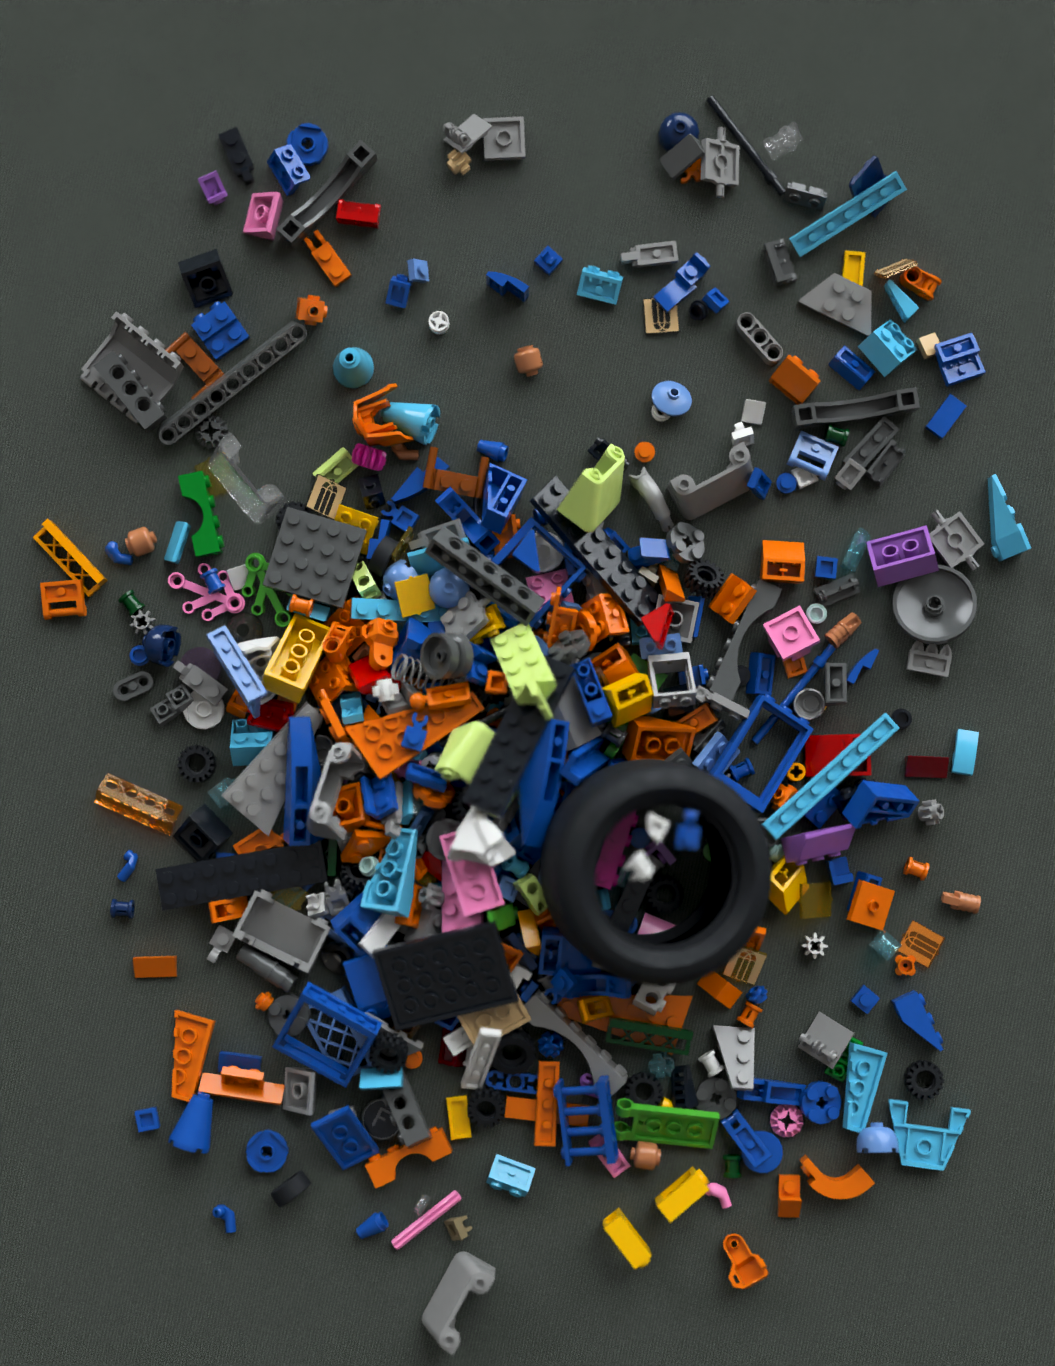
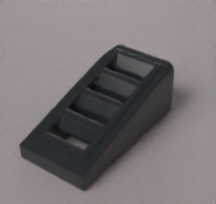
[670,1064,699,1109]

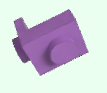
[198,170,228,205]

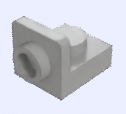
[835,458,866,490]

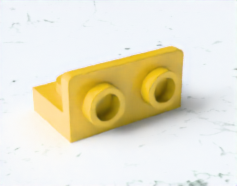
[469,604,506,645]

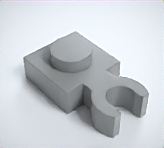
[324,878,350,916]

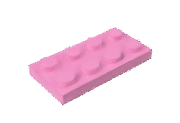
[439,831,505,918]
[442,860,484,933]

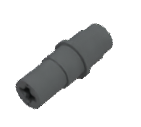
[236,943,298,993]

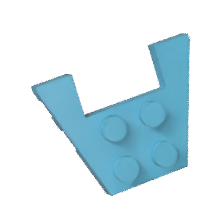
[888,1099,971,1171]

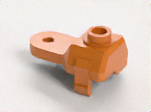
[360,617,399,671]
[723,1234,769,1289]

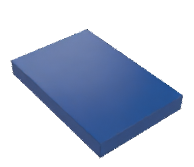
[311,1105,379,1170]

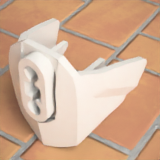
[237,636,281,705]
[447,807,516,867]

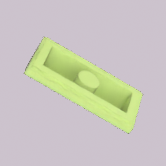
[313,447,359,492]

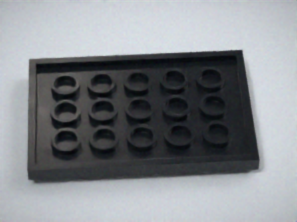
[372,920,518,1031]

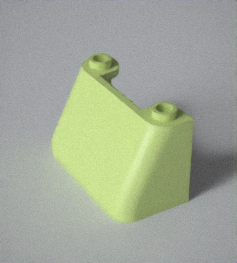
[557,444,625,532]
[435,722,518,818]

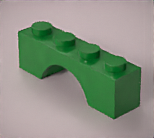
[178,471,225,558]

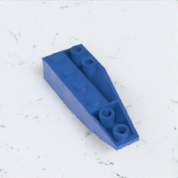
[283,717,325,846]
[517,719,570,848]

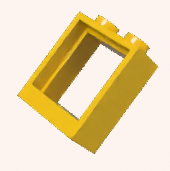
[654,1166,709,1223]
[602,1208,652,1269]

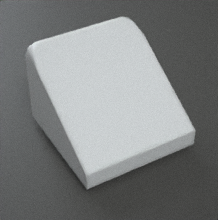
[741,399,766,425]
[227,564,249,591]

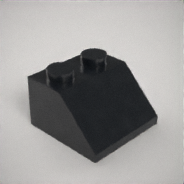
[178,249,234,308]
[173,803,233,862]

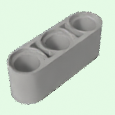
[735,312,783,366]

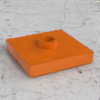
[847,880,895,931]

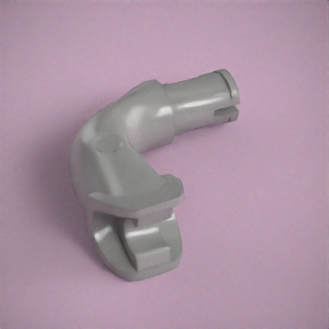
[627,466,674,532]

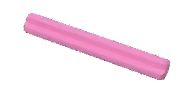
[391,1190,461,1250]

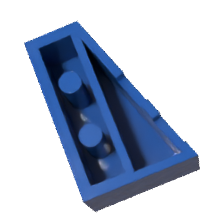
[481,463,527,534]
[842,780,919,829]

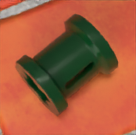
[824,424,849,447]
[118,590,145,617]
[723,1154,742,1178]

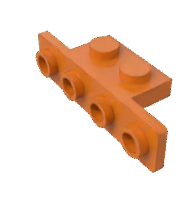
[543,587,578,648]
[199,1066,285,1105]

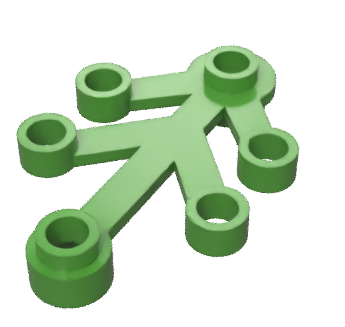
[242,553,293,627]

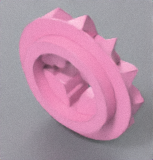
[770,1104,804,1138]

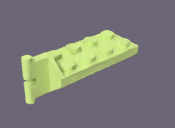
[490,623,557,720]

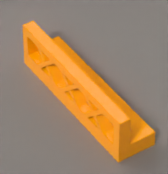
[33,518,108,597]

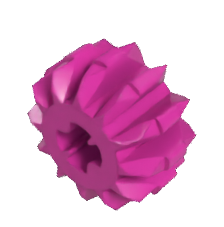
[351,443,387,471]

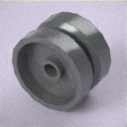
[420,633,474,679]

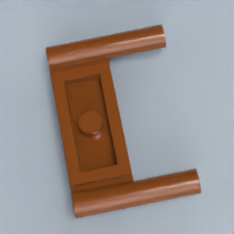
[166,332,224,399]
[423,446,489,499]

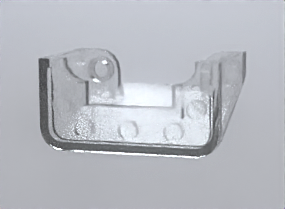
[208,432,289,523]

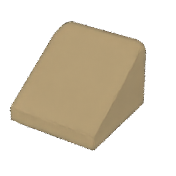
[916,333,940,360]

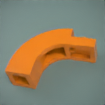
[800,1154,875,1199]

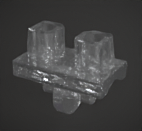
[763,122,803,160]

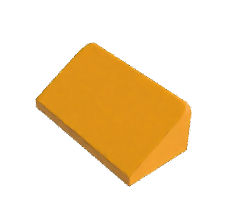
[517,909,541,956]

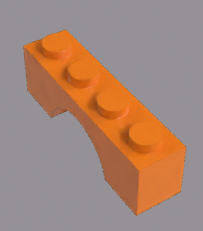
[365,1126,453,1189]

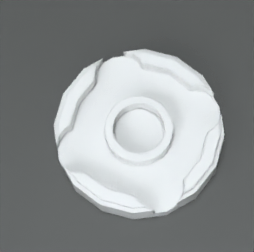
[535,532,563,573]
[183,691,225,730]

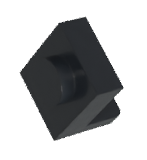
[358,474,386,510]

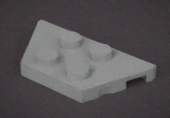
[799,273,871,336]

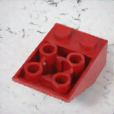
[805,734,871,777]

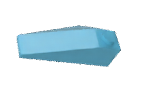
[988,474,1031,562]
[360,828,418,918]

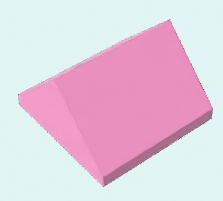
[243,192,283,240]

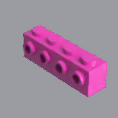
[595,811,639,890]

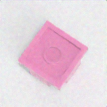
[763,605,820,661]

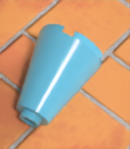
[333,347,374,389]
[381,402,440,445]

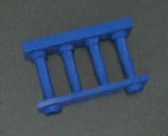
[553,1075,619,1166]

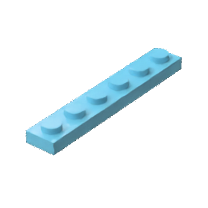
[789,171,907,257]
[350,598,449,623]

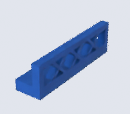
[560,734,610,786]

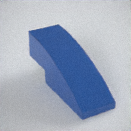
[391,457,450,504]
[736,1078,806,1106]

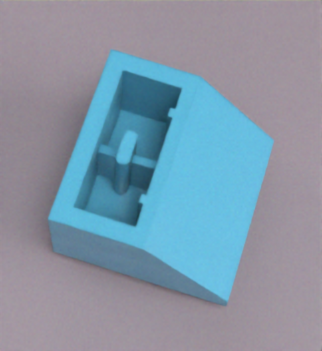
[858,319,917,377]
[230,719,275,766]

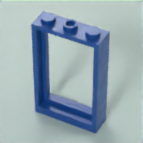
[710,694,814,813]

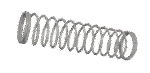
[391,654,491,714]

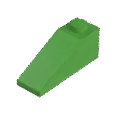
[487,902,519,931]

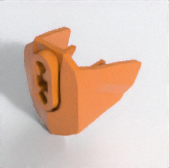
[352,383,414,447]

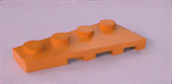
[172,1010,216,1102]

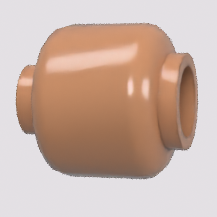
[514,345,543,377]
[125,527,157,557]
[630,1141,661,1170]

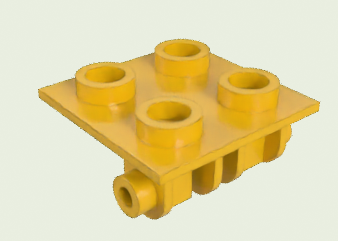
[335,504,379,555]

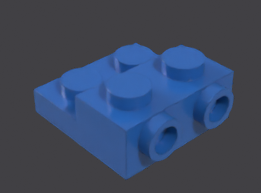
[191,301,250,361]

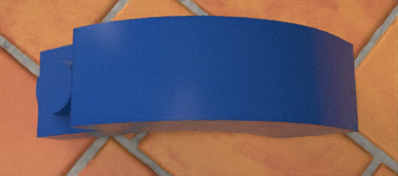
[435,487,500,556]
[563,972,631,999]

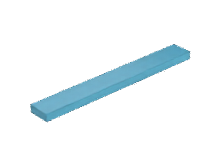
[761,713,900,840]

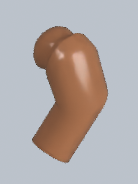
[391,443,419,460]

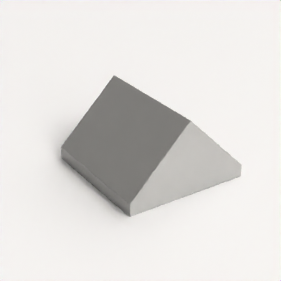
[656,594,699,643]
[283,1067,318,1115]

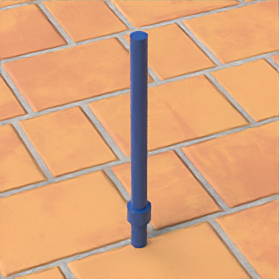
[751,644,836,745]

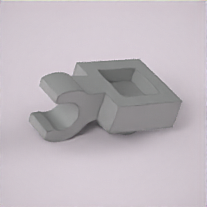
[207,925,236,963]

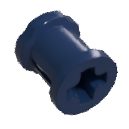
[110,899,135,919]

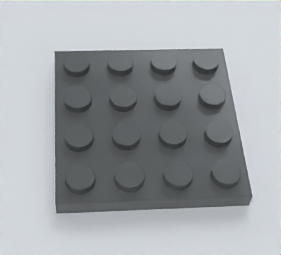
[262,507,367,609]

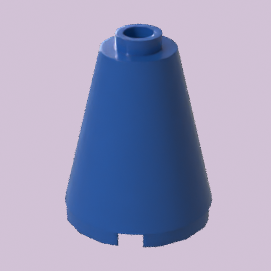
[168,1092,213,1153]

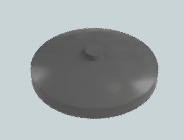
[893,565,977,644]

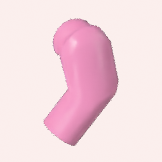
[705,1182,732,1209]

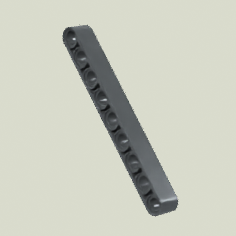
[157,321,307,445]

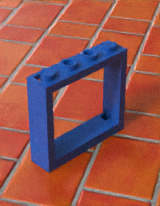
[491,517,587,629]
[272,982,382,1088]

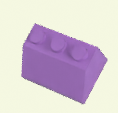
[866,525,939,587]
[781,823,855,866]

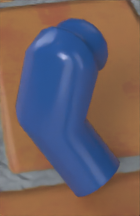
[105,541,133,565]
[117,850,138,882]
[212,1204,236,1233]

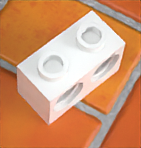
[632,984,676,1016]

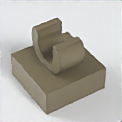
[638,565,660,587]
[444,1216,472,1241]

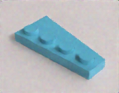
[843,1042,888,1132]

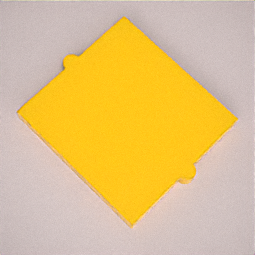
[394,573,435,618]

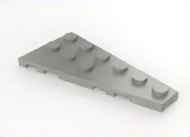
[222,702,323,836]

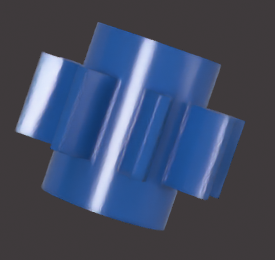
[537,1031,564,1058]

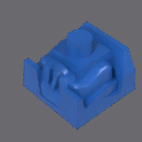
[389,616,431,674]

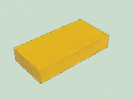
[842,251,866,286]
[446,1095,472,1140]

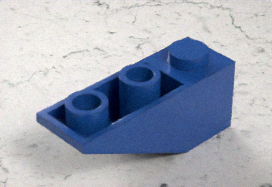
[570,658,612,728]
[891,990,944,1051]

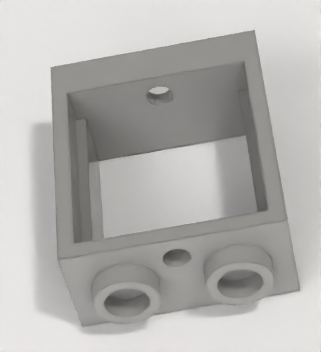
[647,652,696,709]

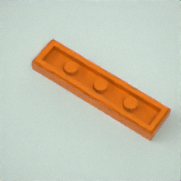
[534,1060,560,1147]
[504,1096,590,1127]

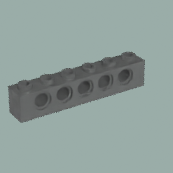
[425,526,546,626]

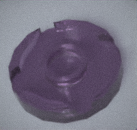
[180,647,221,680]

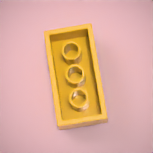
[261,613,330,703]

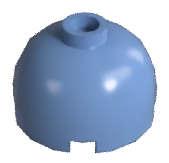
[383,559,418,600]
[429,568,470,609]
[856,1123,899,1153]

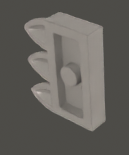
[906,641,952,678]

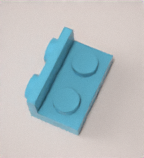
[577,266,623,305]
[486,1154,536,1198]

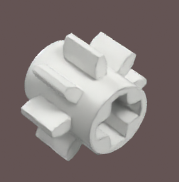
[372,679,399,702]
[801,932,828,959]

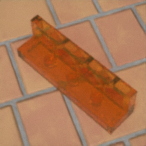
[95,773,183,836]

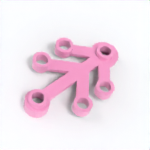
[168,563,245,622]

